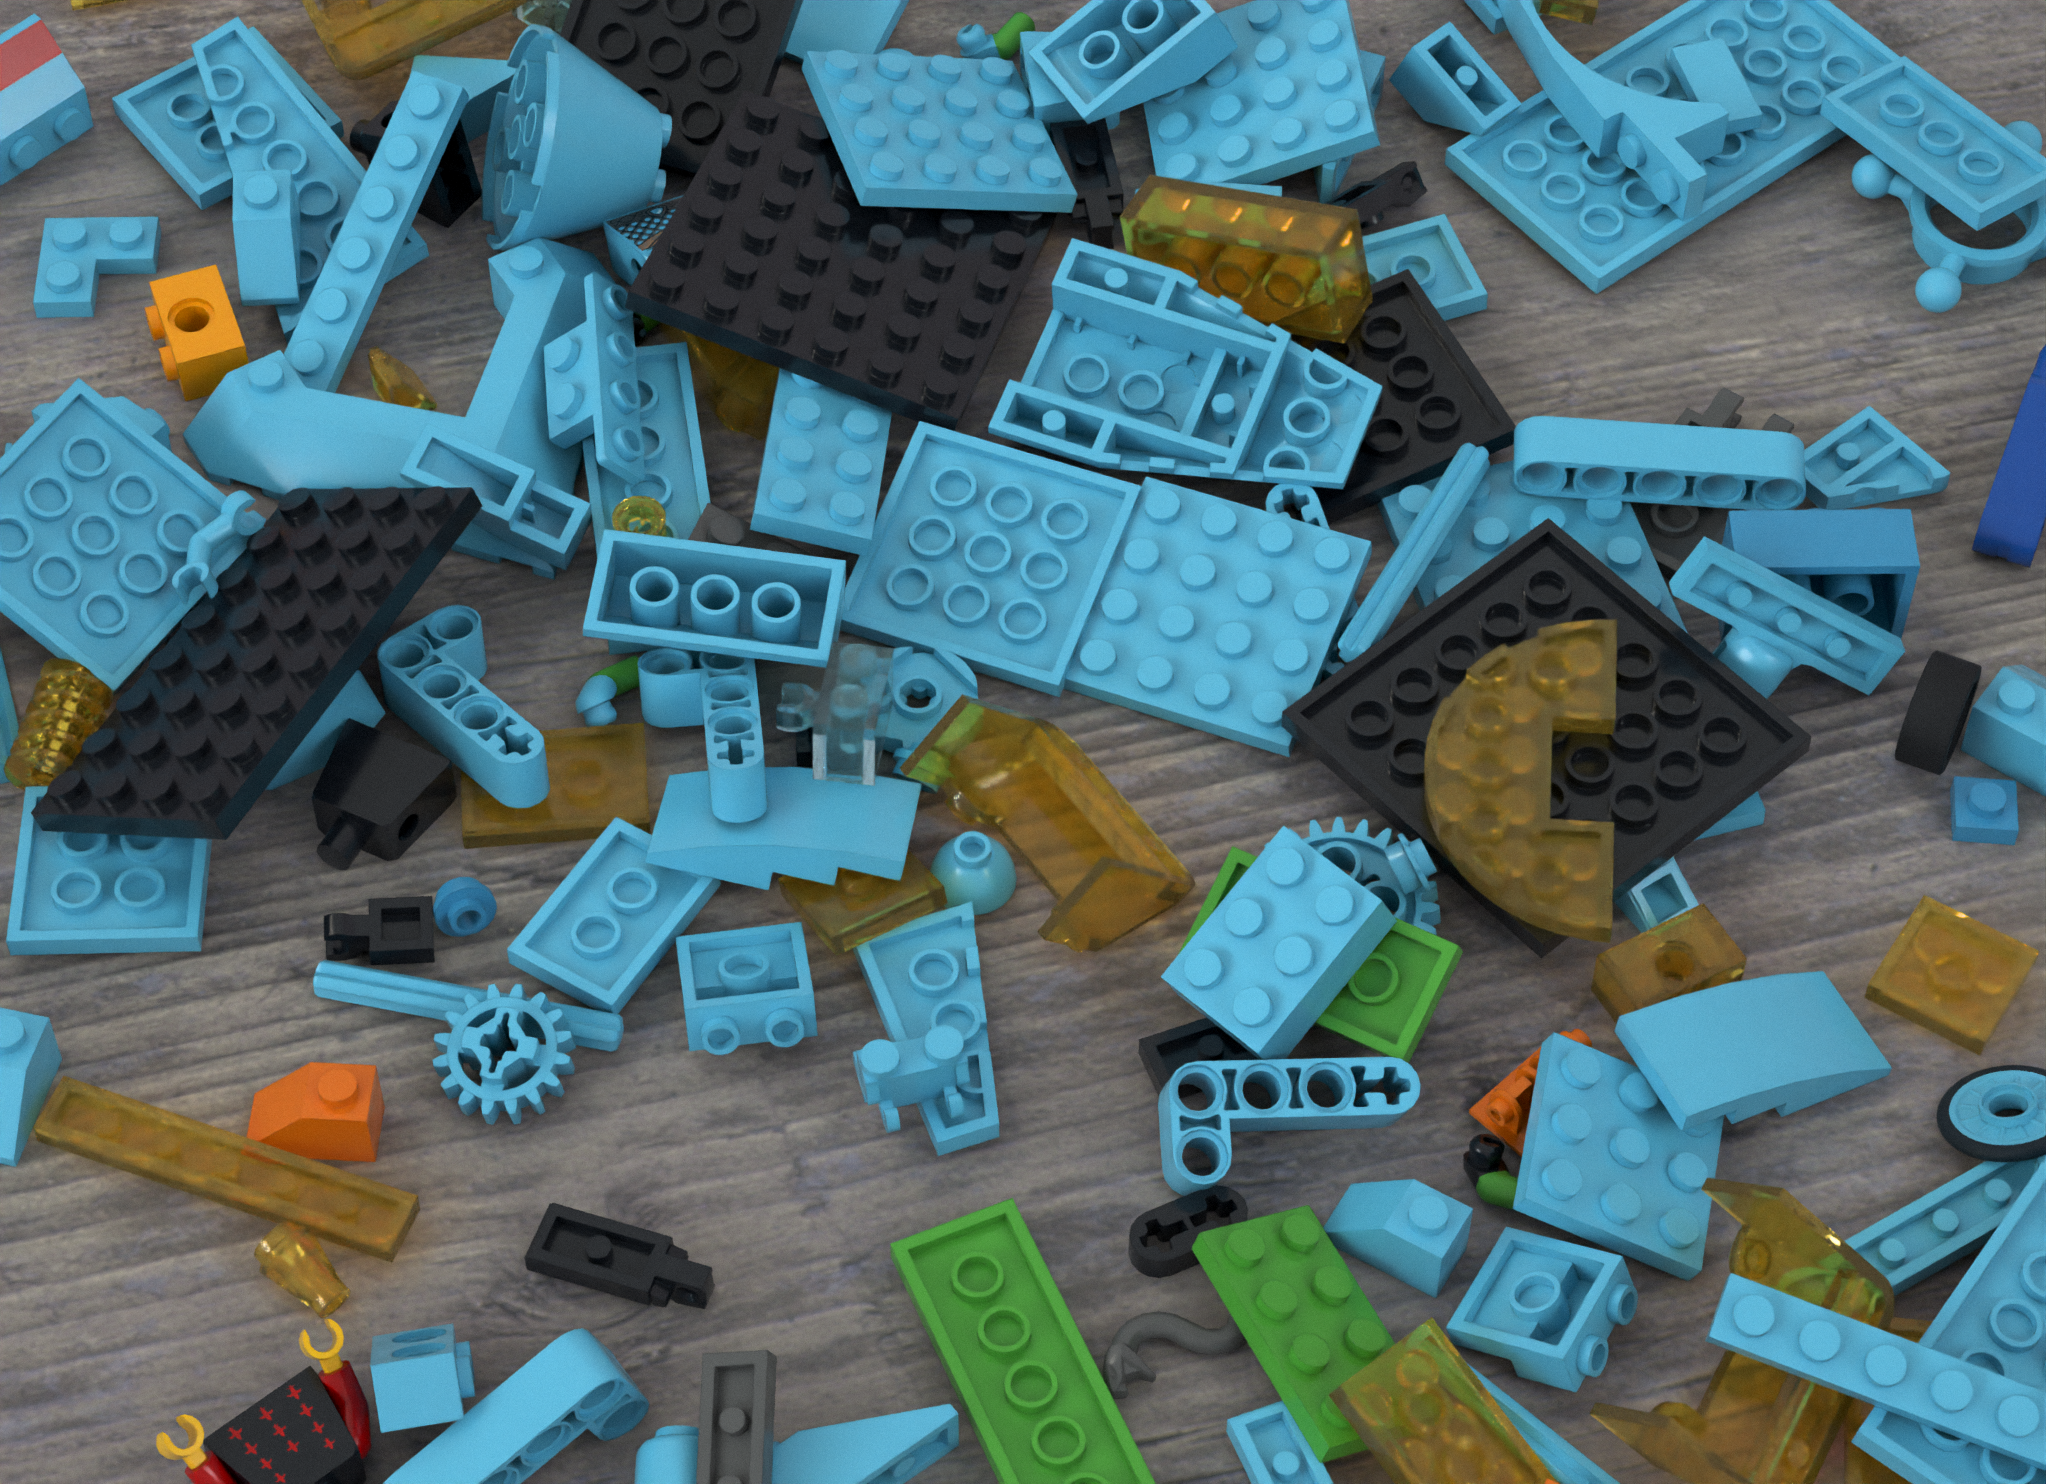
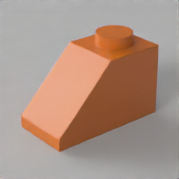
[244,1062,385,1162]

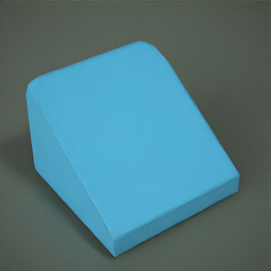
[1614,857,1703,942]

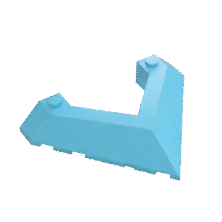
[183,237,616,580]

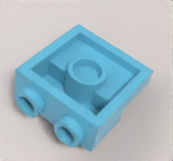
[675,922,818,1055]
[1446,1227,1638,1392]

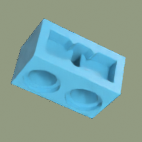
[370,1323,476,1433]

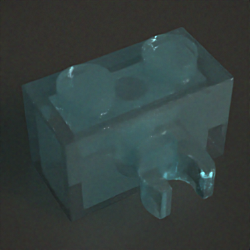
[776,642,894,786]

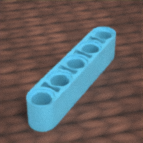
[1514,416,1806,510]

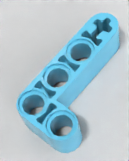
[377,605,550,809]
[637,647,768,823]
[1158,1057,1421,1196]
[383,1328,649,1484]

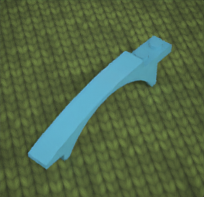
[1496,0,1729,221]

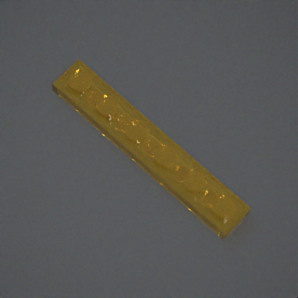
[33,1076,421,1263]

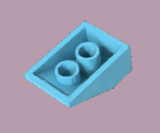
[1028,0,1238,124]

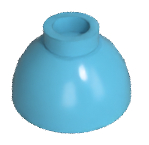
[929,831,1017,915]

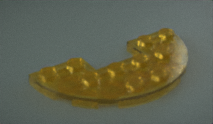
[1423,620,1617,943]

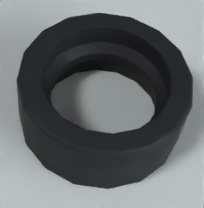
[1895,650,1982,775]

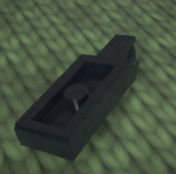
[1050,118,1124,249]
[1279,161,1427,251]
[524,1203,715,1309]

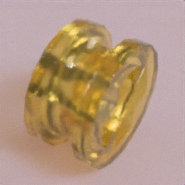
[612,496,667,537]

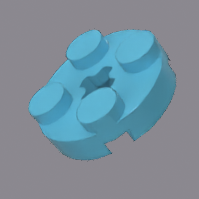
[857,646,979,753]

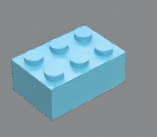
[1161,825,1397,1060]

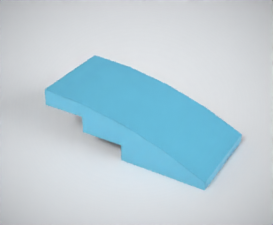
[645,767,922,890]
[1614,971,1892,1131]

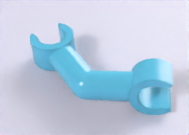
[172,490,266,605]

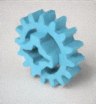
[432,983,576,1125]

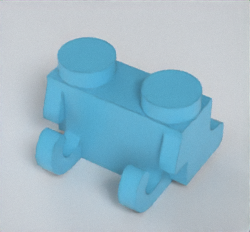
[853,1025,970,1133]

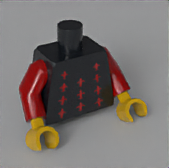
[156,1319,371,1484]

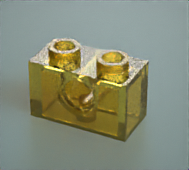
[1591,903,1747,1024]

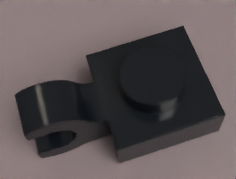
[324,896,435,965]

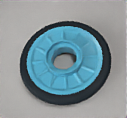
[1937,1065,2046,1162]

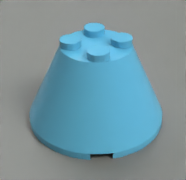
[481,24,672,251]

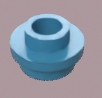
[433,877,497,937]

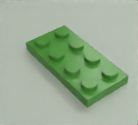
[1179,846,1463,1063]
[1191,1205,1440,1463]

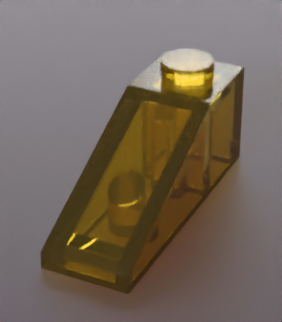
[659,321,779,441]

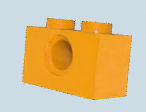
[144,264,249,402]

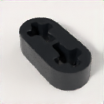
[1128,1185,1248,1278]

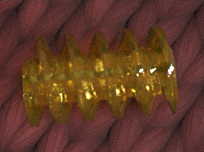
[4,658,114,791]

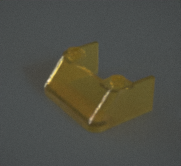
[302,0,528,80]
[899,694,1196,952]
[1590,1178,1895,1484]

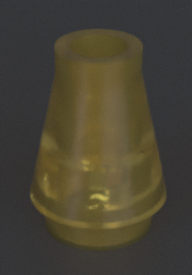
[254,1219,351,1318]

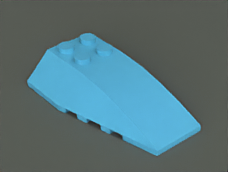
[988,238,1383,489]

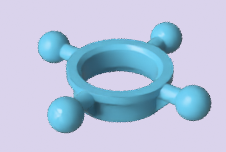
[1851,120,2046,313]

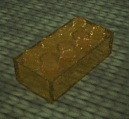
[1120,175,1373,343]

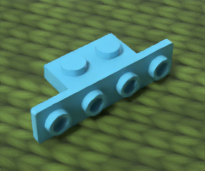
[543,271,645,485]

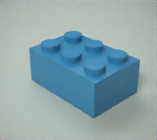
[1718,507,1920,641]

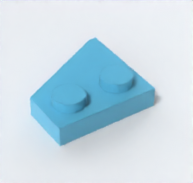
[1804,406,1951,510]

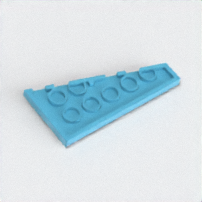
[191,16,429,345]

